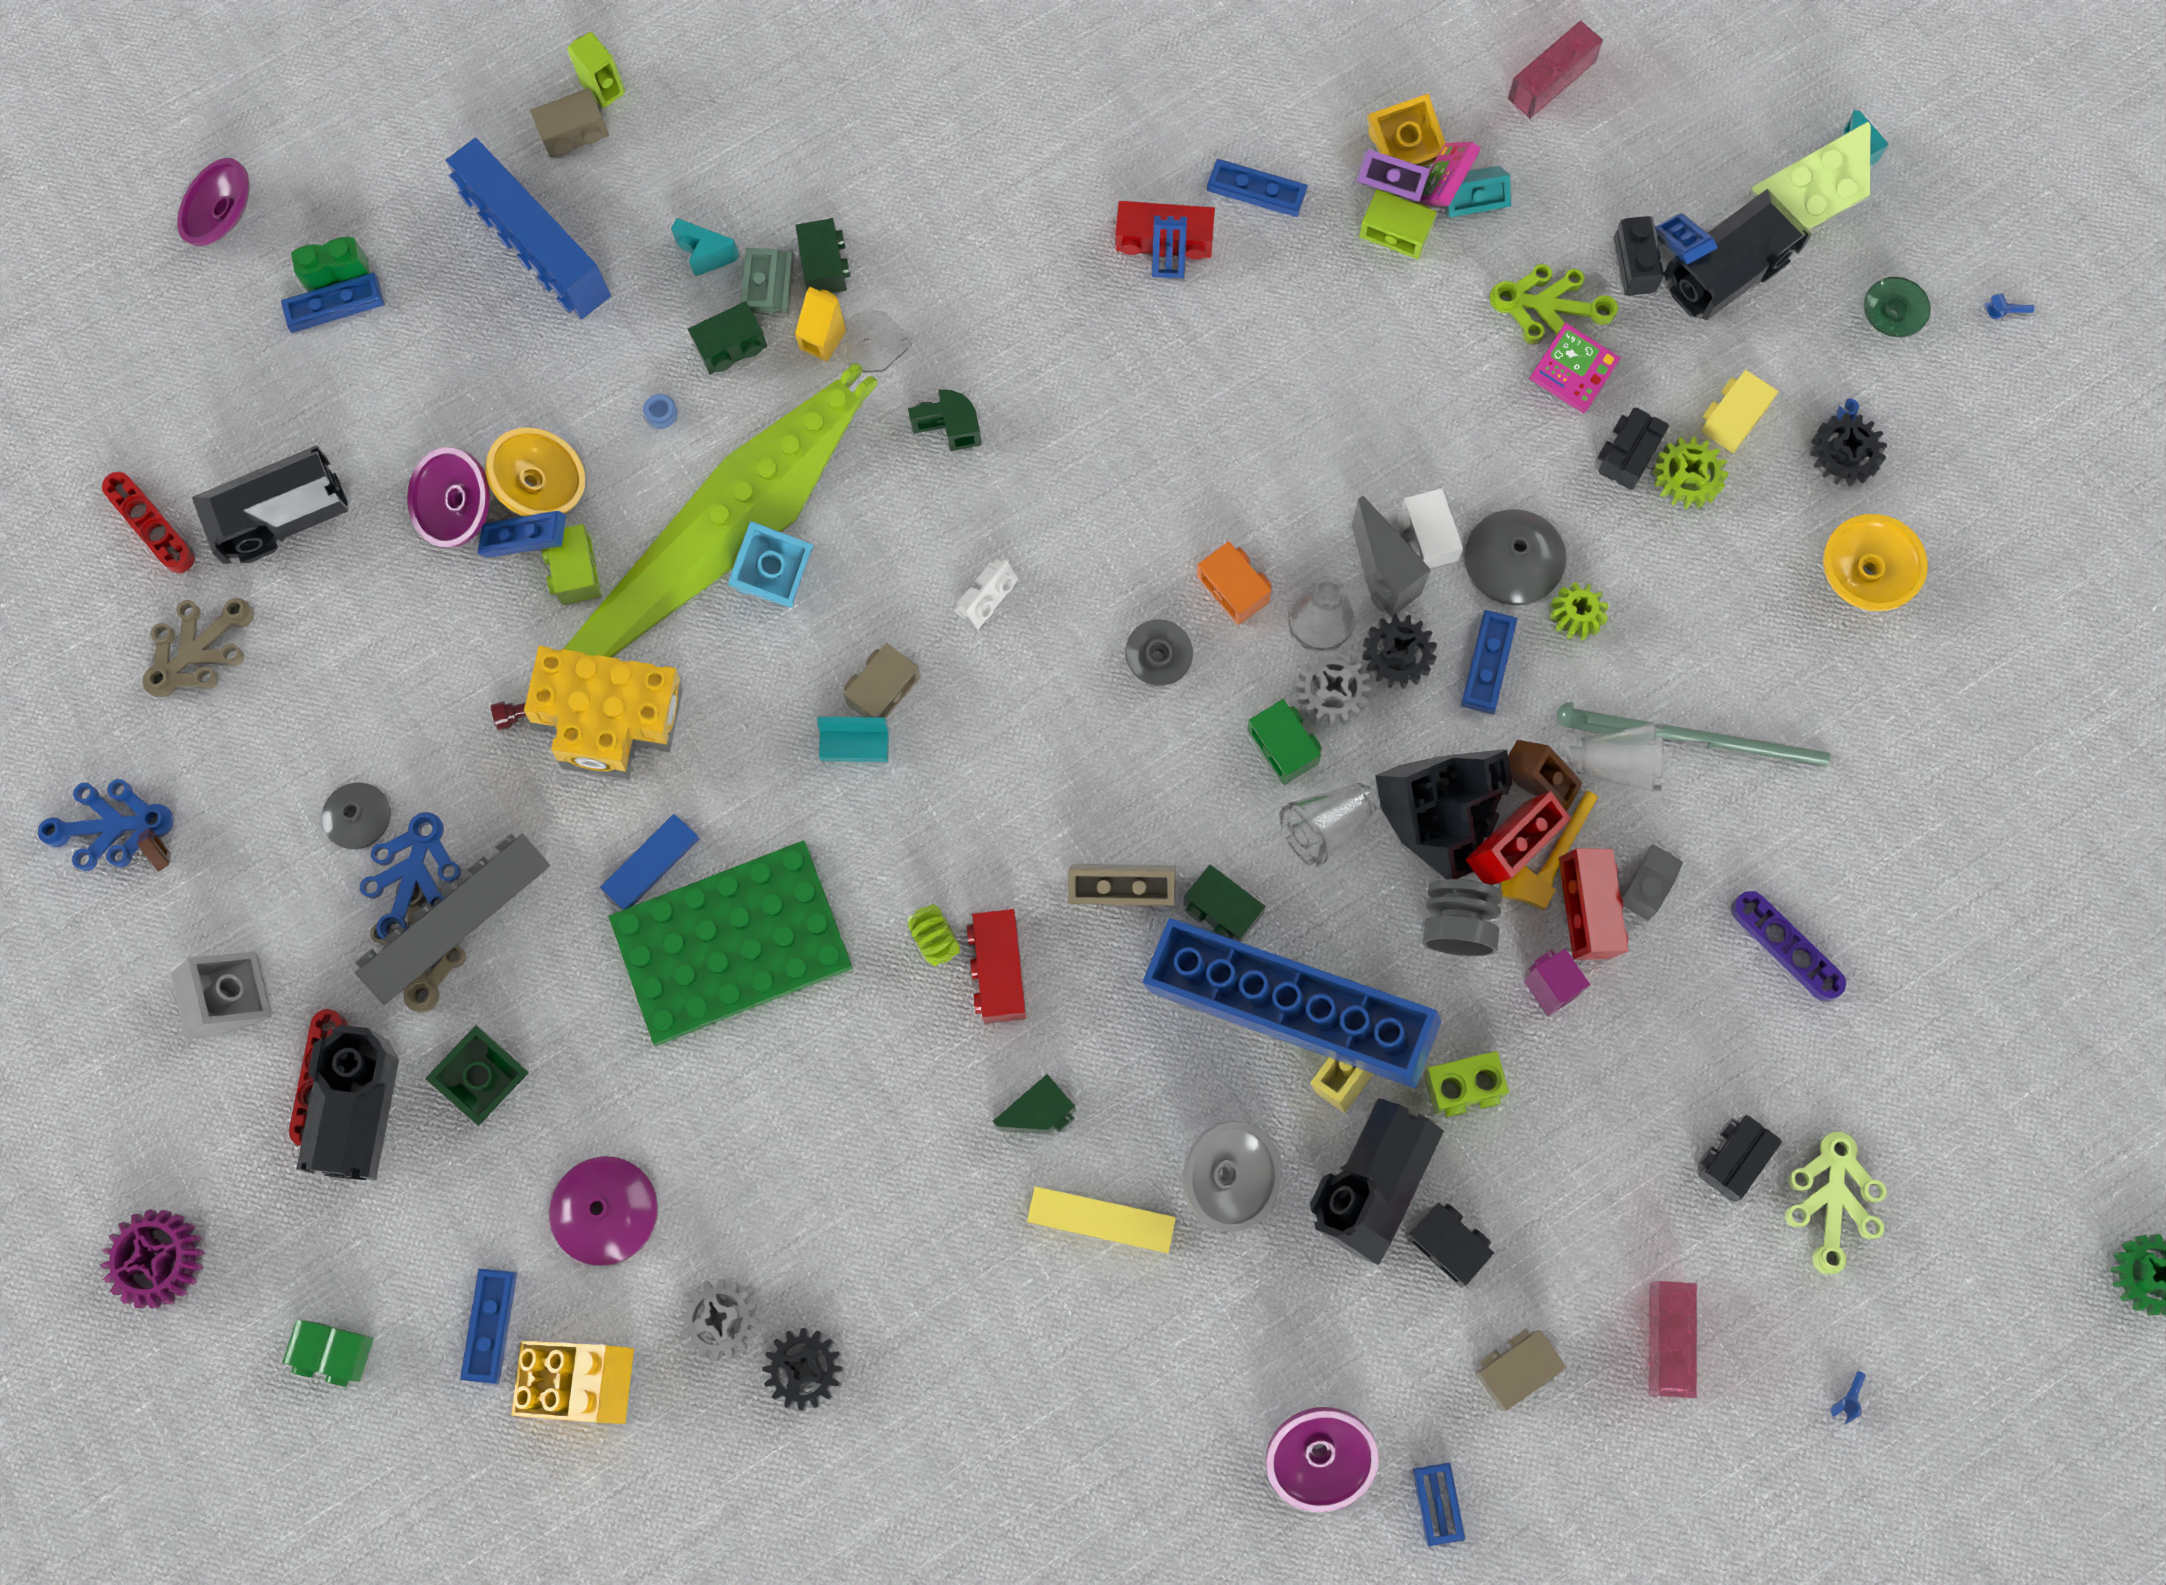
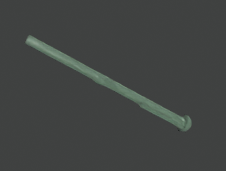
[1557,702,1830,766]

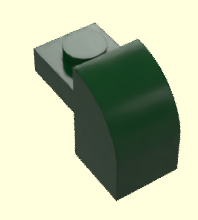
[908,390,982,451]

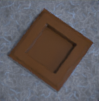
[137,828,171,872]

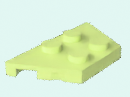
[1751,122,1871,230]

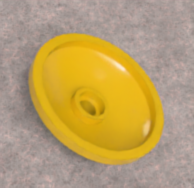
[485,427,585,517]
[1823,514,1928,611]

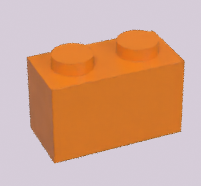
[1196,541,1272,626]

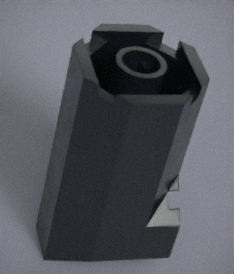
[1664,188,1812,320]
[192,445,348,564]
[296,1025,399,1181]
[1310,1098,1444,1266]

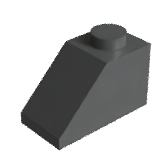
[1621,844,1683,921]

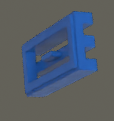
[1152,216,1187,278]
[1412,1462,1465,1546]

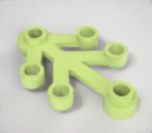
[1785,1132,1887,1275]

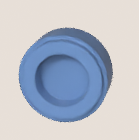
[643,394,678,429]

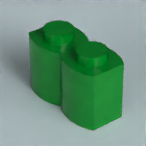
[291,237,370,292]
[282,1319,374,1387]

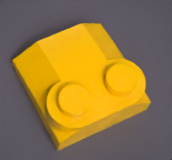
[1367,93,1446,167]

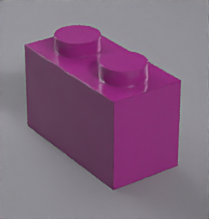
[1524,948,1591,1016]

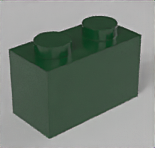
[795,218,851,293]
[687,301,768,375]
[1183,864,1266,942]

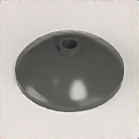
[1465,509,1566,605]

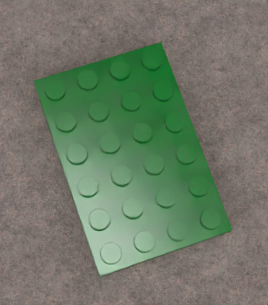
[608,840,853,1046]

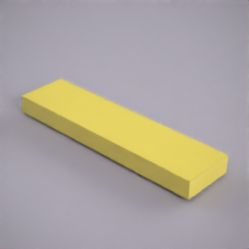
[1027,1186,1176,1254]

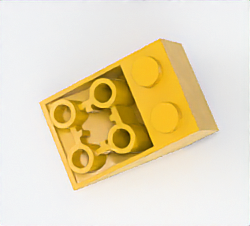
[511,1340,634,1424]

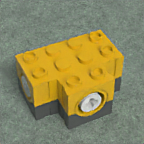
[524,645,683,779]

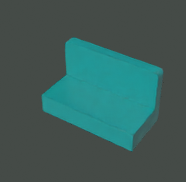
[1445,166,1512,218]
[817,717,890,762]

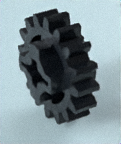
[1810,413,1887,486]
[1362,614,1437,689]
[762,1328,844,1411]

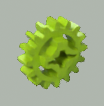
[1652,437,1728,509]

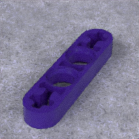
[1731,891,1846,1002]

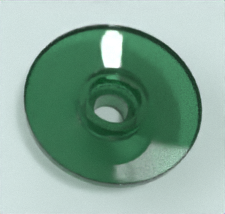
[1864,277,1931,338]

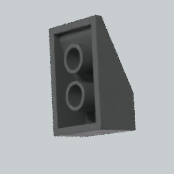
[1352,496,1431,618]

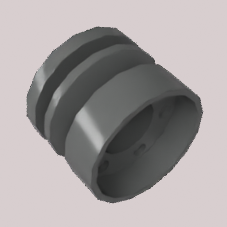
[1422,879,1503,956]

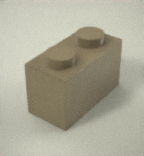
[530,88,609,158]
[843,643,921,718]
[1475,1328,1567,1411]

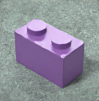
[1355,149,1430,202]

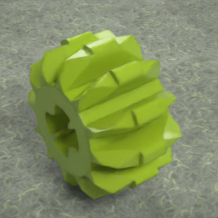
[1550,582,1609,641]
[907,904,960,966]

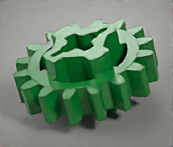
[2110,1234,2166,1316]

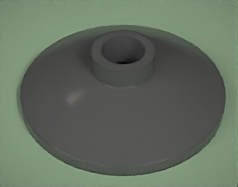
[1125,619,1193,686]
[321,782,391,849]

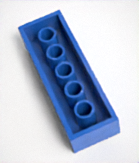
[445,137,611,320]

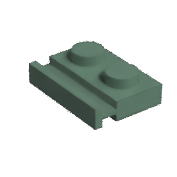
[740,248,794,314]

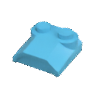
[727,521,814,608]

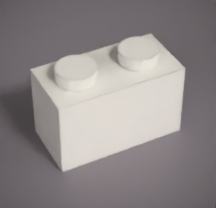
[1397,488,1463,568]

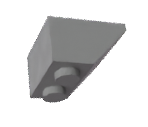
[171,952,271,1039]

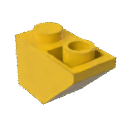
[795,287,846,362]

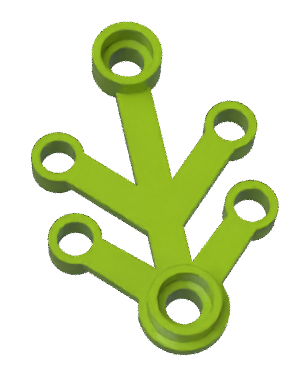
[1489,264,1618,344]

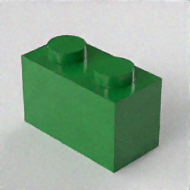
[1247,699,1322,785]

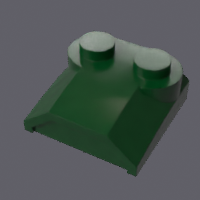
[425,1024,529,1126]

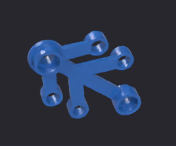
[38,779,173,871]
[360,812,461,940]

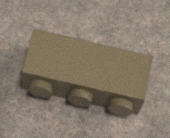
[1068,864,1176,906]

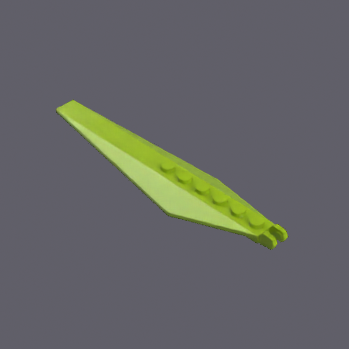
[563,363,878,657]

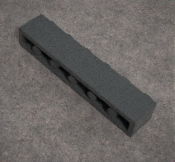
[354,833,551,1005]

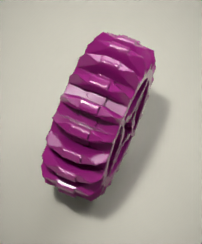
[100,1209,205,1309]

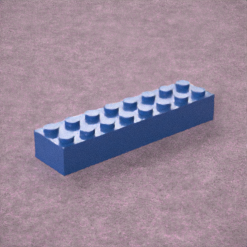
[1142,918,1442,1089]

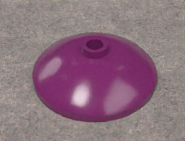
[177,158,250,247]
[407,447,490,548]
[549,1156,658,1266]
[1265,1407,1379,1512]

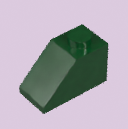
[993,1074,1076,1134]

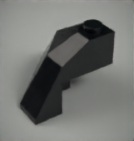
[1375,749,1513,879]

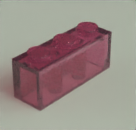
[1508,20,1603,119]
[1649,1281,1697,1399]

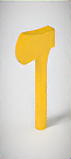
[1501,791,1598,911]

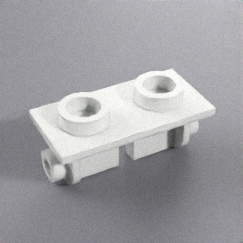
[955,559,1019,629]

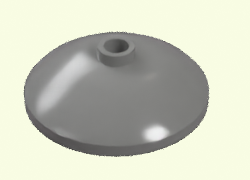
[1183,1121,1281,1232]

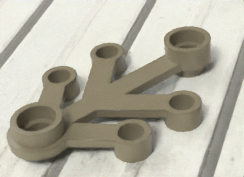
[142,598,254,697]
[370,882,467,1013]

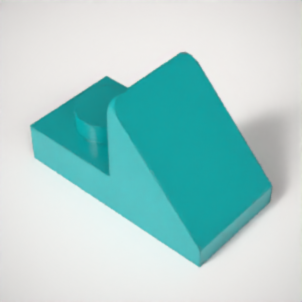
[671,218,740,276]

